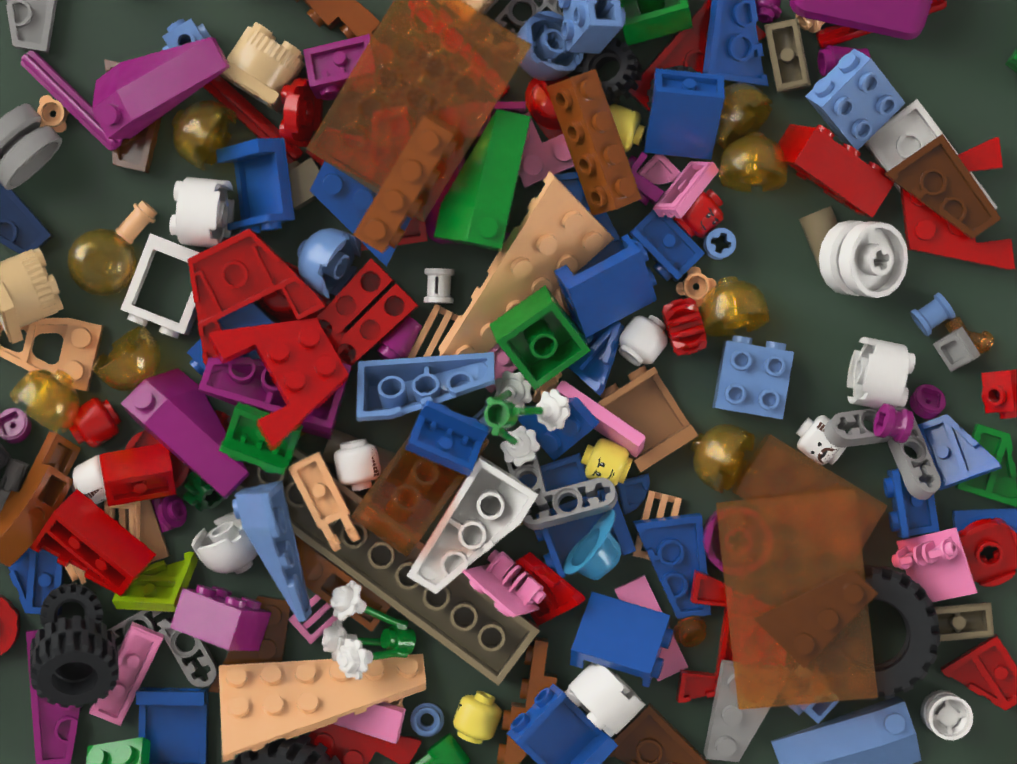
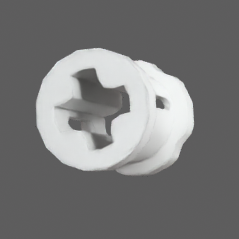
[424,268,455,304]

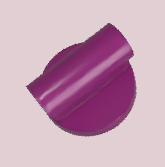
[151,495,187,533]

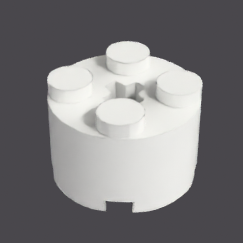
[169,177,235,248]
[847,337,915,409]
[564,662,646,737]

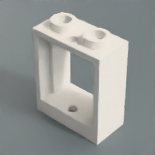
[120,233,200,339]

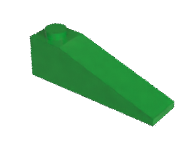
[434,109,531,252]

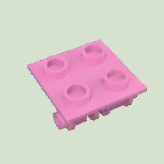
[892,527,978,602]
[462,550,546,618]

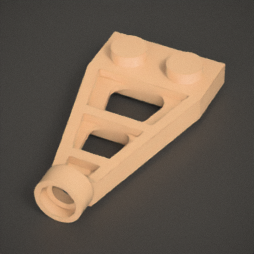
[0,318,104,391]

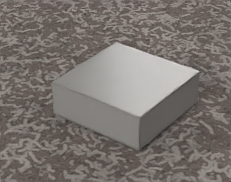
[933,326,981,372]

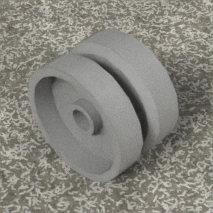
[0,104,62,190]

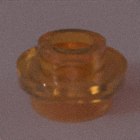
[673,616,707,647]

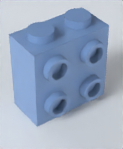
[558,0,625,54]
[805,48,906,150]
[712,335,794,419]

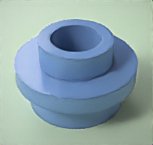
[410,703,444,737]

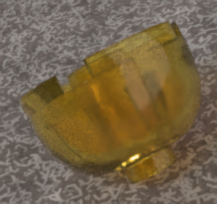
[715,82,773,151]
[172,100,237,171]
[719,132,788,192]
[67,228,137,296]
[701,276,770,337]
[92,326,161,391]
[9,369,80,434]
[691,424,755,494]

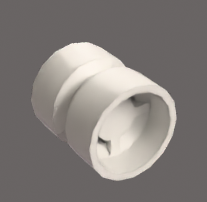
[920,690,973,740]

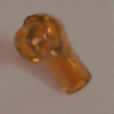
[944,316,994,354]

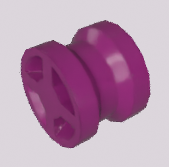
[873,403,914,444]

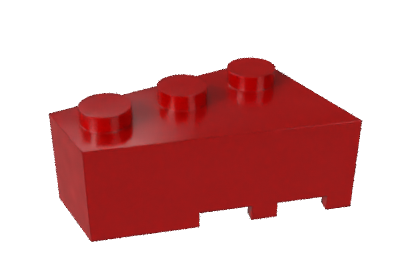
[769,124,894,218]
[30,489,156,596]

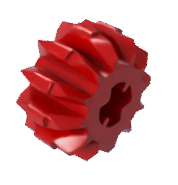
[662,297,707,356]

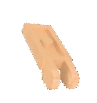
[288,451,360,552]

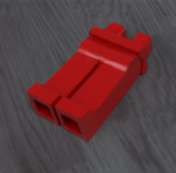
[316,258,419,371]

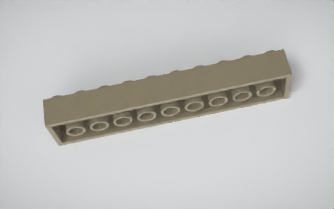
[235,447,540,686]

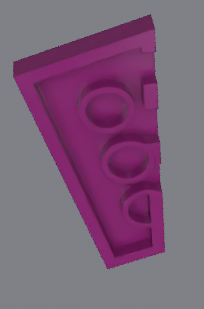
[26,630,81,764]

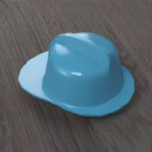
[563,509,621,580]

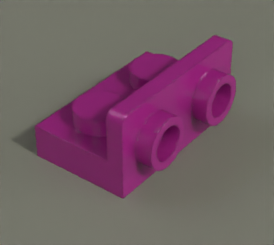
[303,34,382,100]

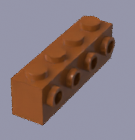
[546,69,642,216]
[353,112,459,253]

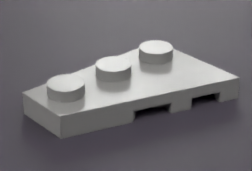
[6,0,57,53]
[704,660,790,762]

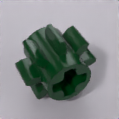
[183,472,223,512]

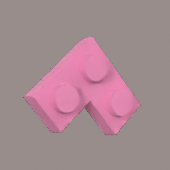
[519,112,575,188]

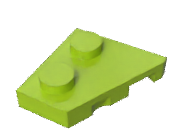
[112,552,198,612]

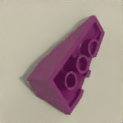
[92,37,230,139]
[198,357,351,440]
[121,368,249,499]

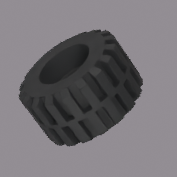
[30,616,119,708]

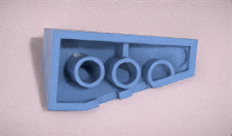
[356,352,495,421]
[233,480,312,622]
[771,696,922,764]

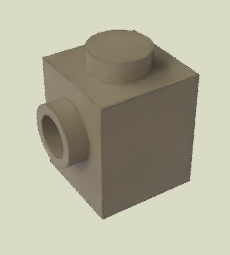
[288,158,320,211]

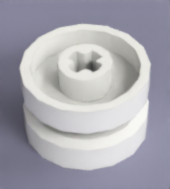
[819,220,908,298]

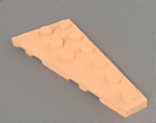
[438,171,614,356]
[219,654,426,763]

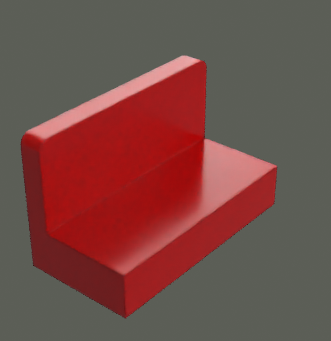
[99,443,176,507]

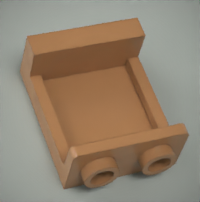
[597,365,698,472]

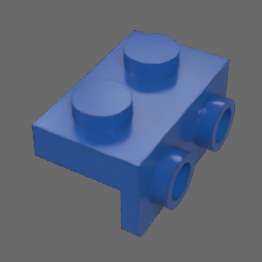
[629,210,705,282]
[405,401,490,477]
[883,468,940,539]

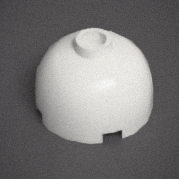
[191,512,258,574]

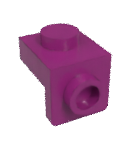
[628,152,664,206]

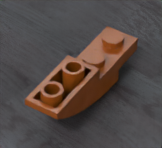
[294,0,396,71]
[0,431,81,567]
[294,534,391,632]
[496,637,557,764]

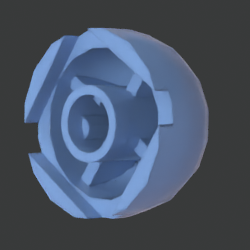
[514,11,584,81]
[297,228,361,298]

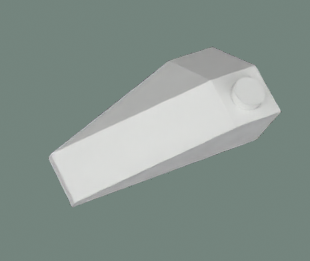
[407,455,538,594]

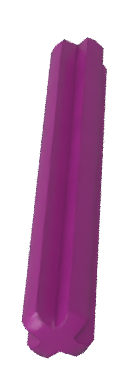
[21,50,123,151]

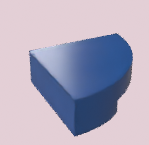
[616,473,650,515]

